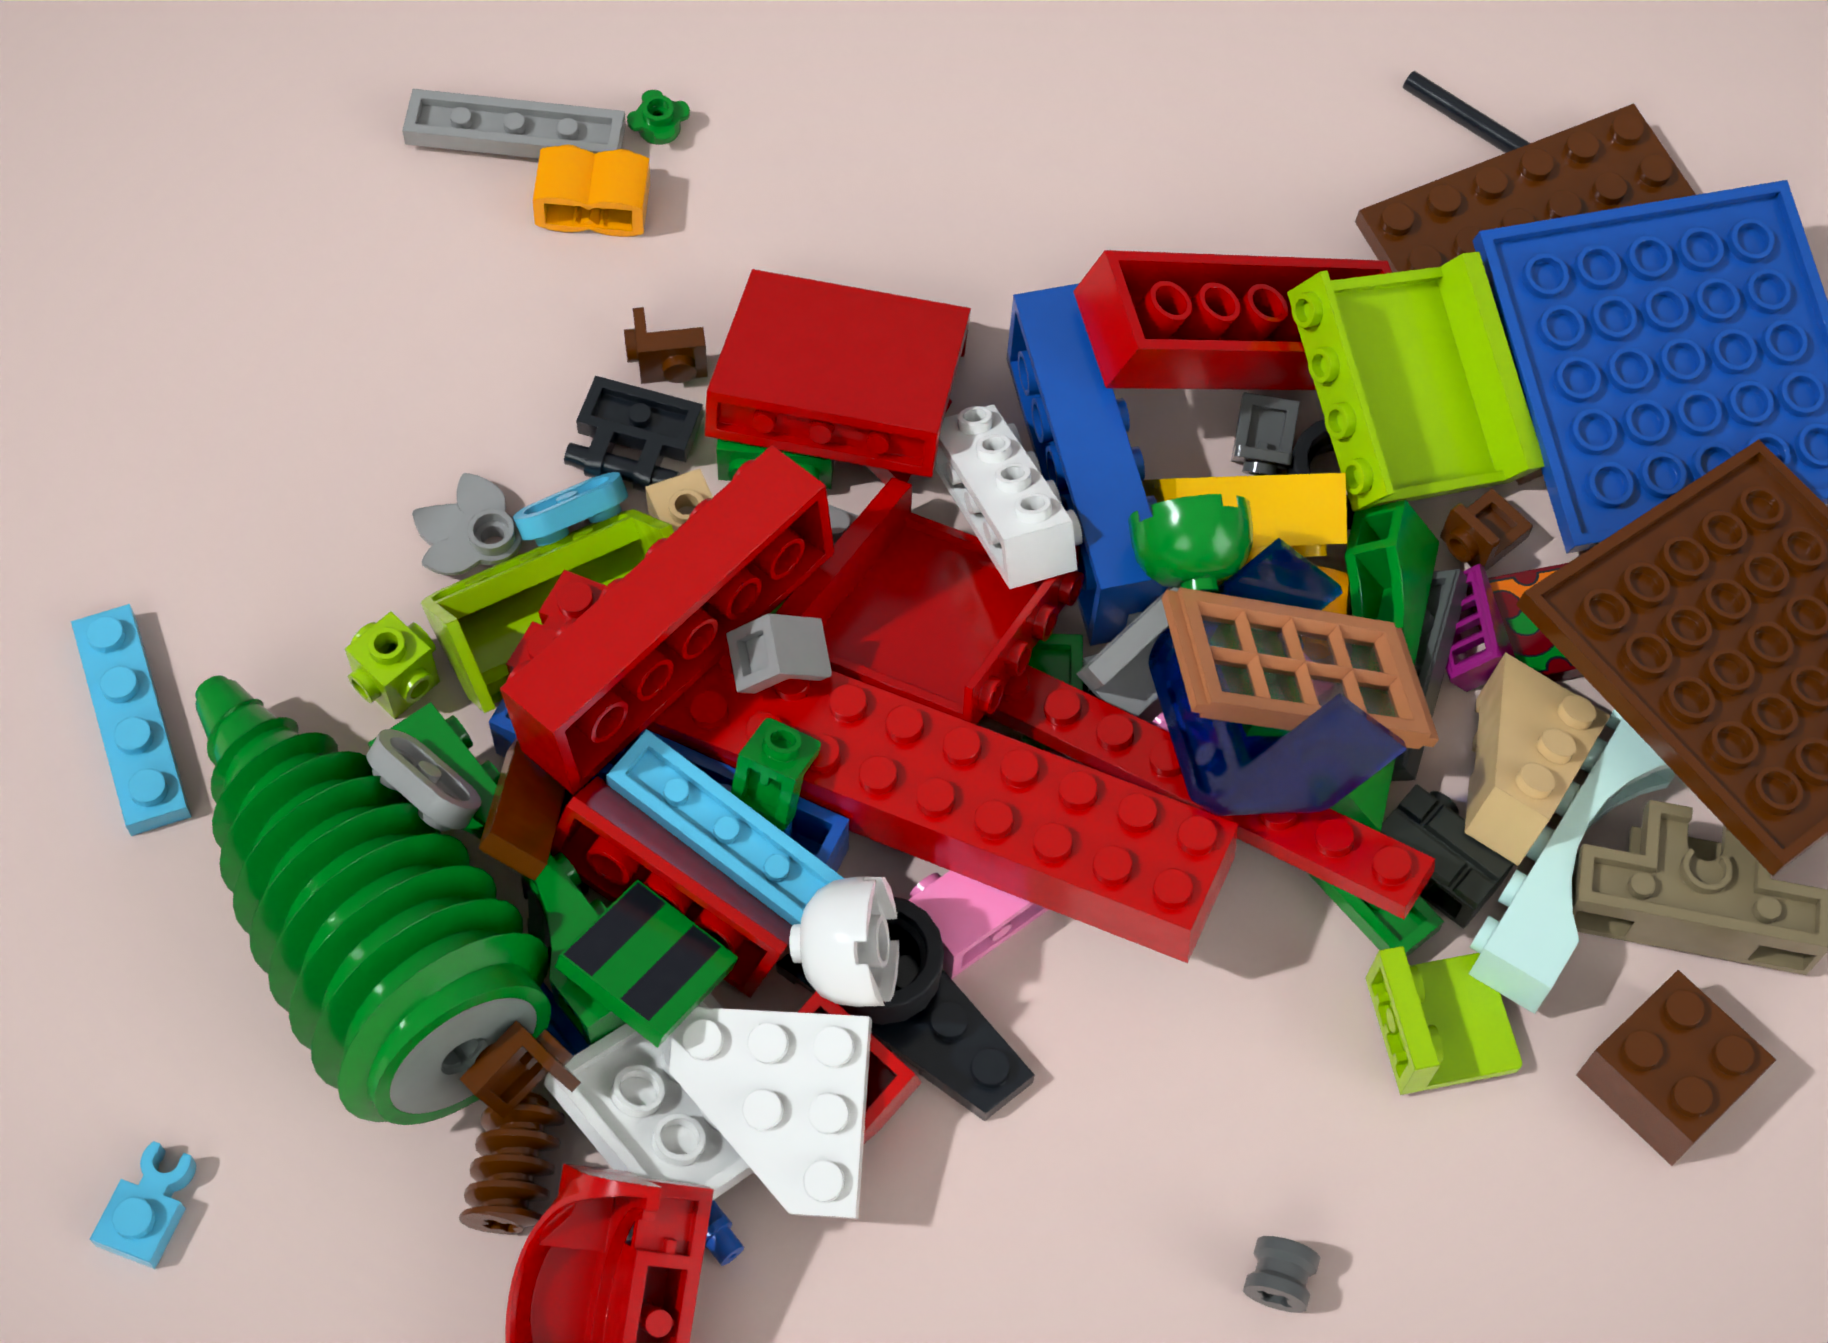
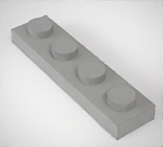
[402,89,626,159]

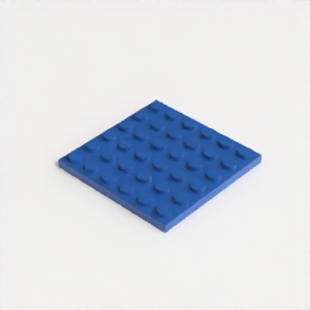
[1472,180,1828,554]

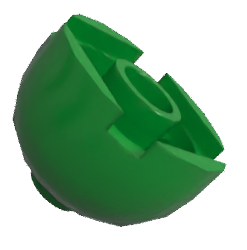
[1128,494,1253,593]

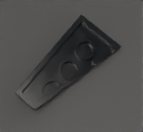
[776,929,1035,1121]

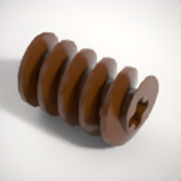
[459,1091,566,1234]

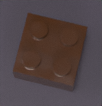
[1576,970,1776,1166]

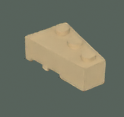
[1464,652,1610,866]

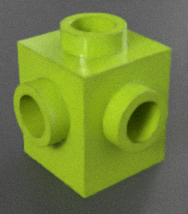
[345,611,440,719]

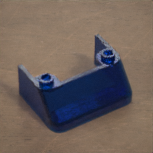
[1148,538,1407,816]

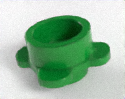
[627,90,690,145]

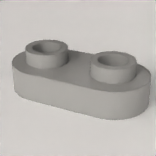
[366,729,481,831]

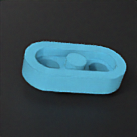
[513,472,628,546]

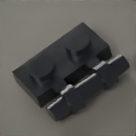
[564,375,704,492]

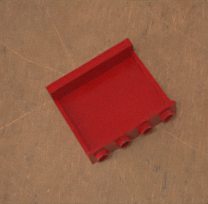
[705,269,971,478]
[776,477,1084,725]

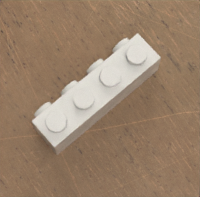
[935,404,1082,589]

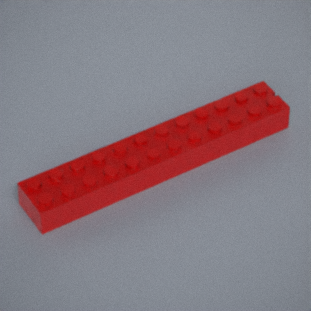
[506,570,1239,964]

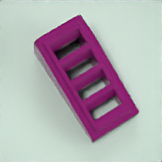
[1446,563,1515,692]

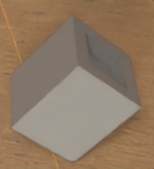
[726,613,832,694]

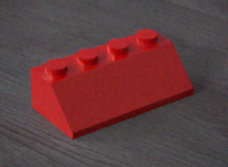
[550,776,792,998]

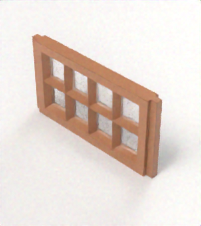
[1161,587,1439,750]

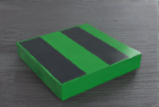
[555,879,739,1048]

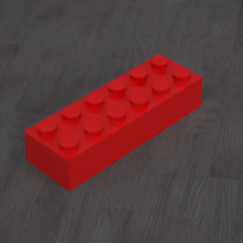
[1073,250,1392,390]
[500,445,835,795]

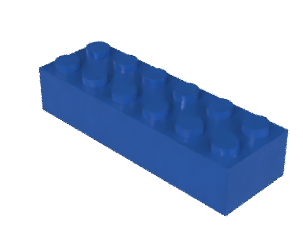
[1006,283,1168,646]

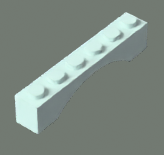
[1469,709,1676,1014]

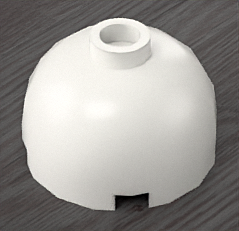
[789,877,899,1007]

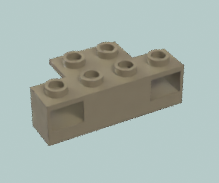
[1572,800,1828,975]

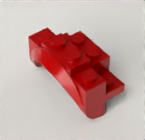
[505,1163,714,1343]

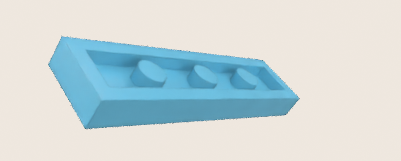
[71,604,192,836]
[606,729,845,925]

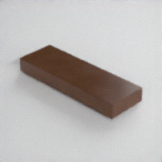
[479,738,566,880]

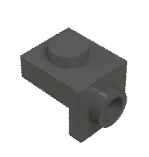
[1231,392,1300,476]

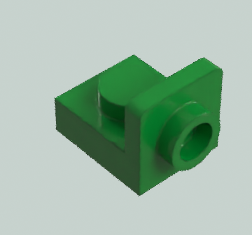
[731,718,821,832]

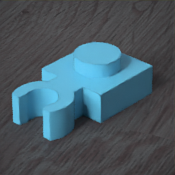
[90,1141,196,1269]

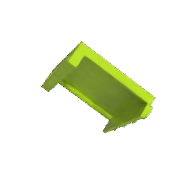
[1287,252,1545,512]

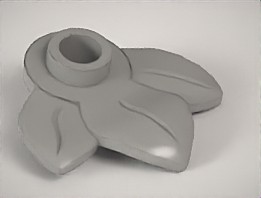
[412,473,523,575]

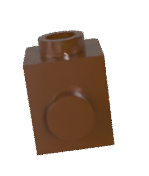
[624,307,708,384]
[1440,488,1533,571]
[460,1020,581,1119]

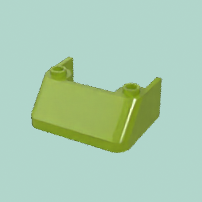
[421,509,674,713]

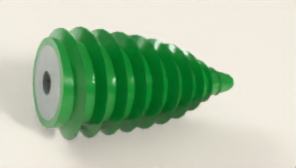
[195,675,551,1125]

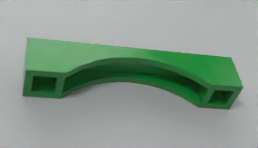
[1292,499,1439,832]
[368,702,626,1046]

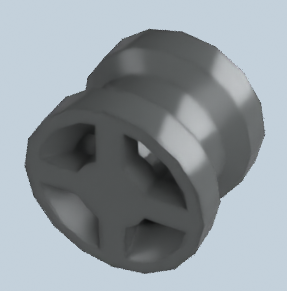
[1243,1236,1321,1313]

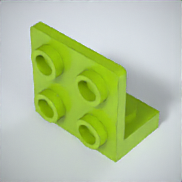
[1365,946,1523,1095]

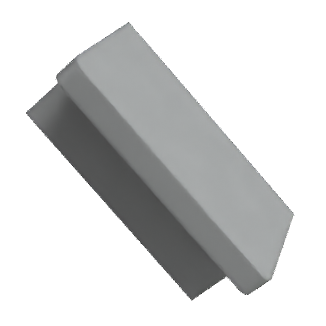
[1076,587,1211,717]

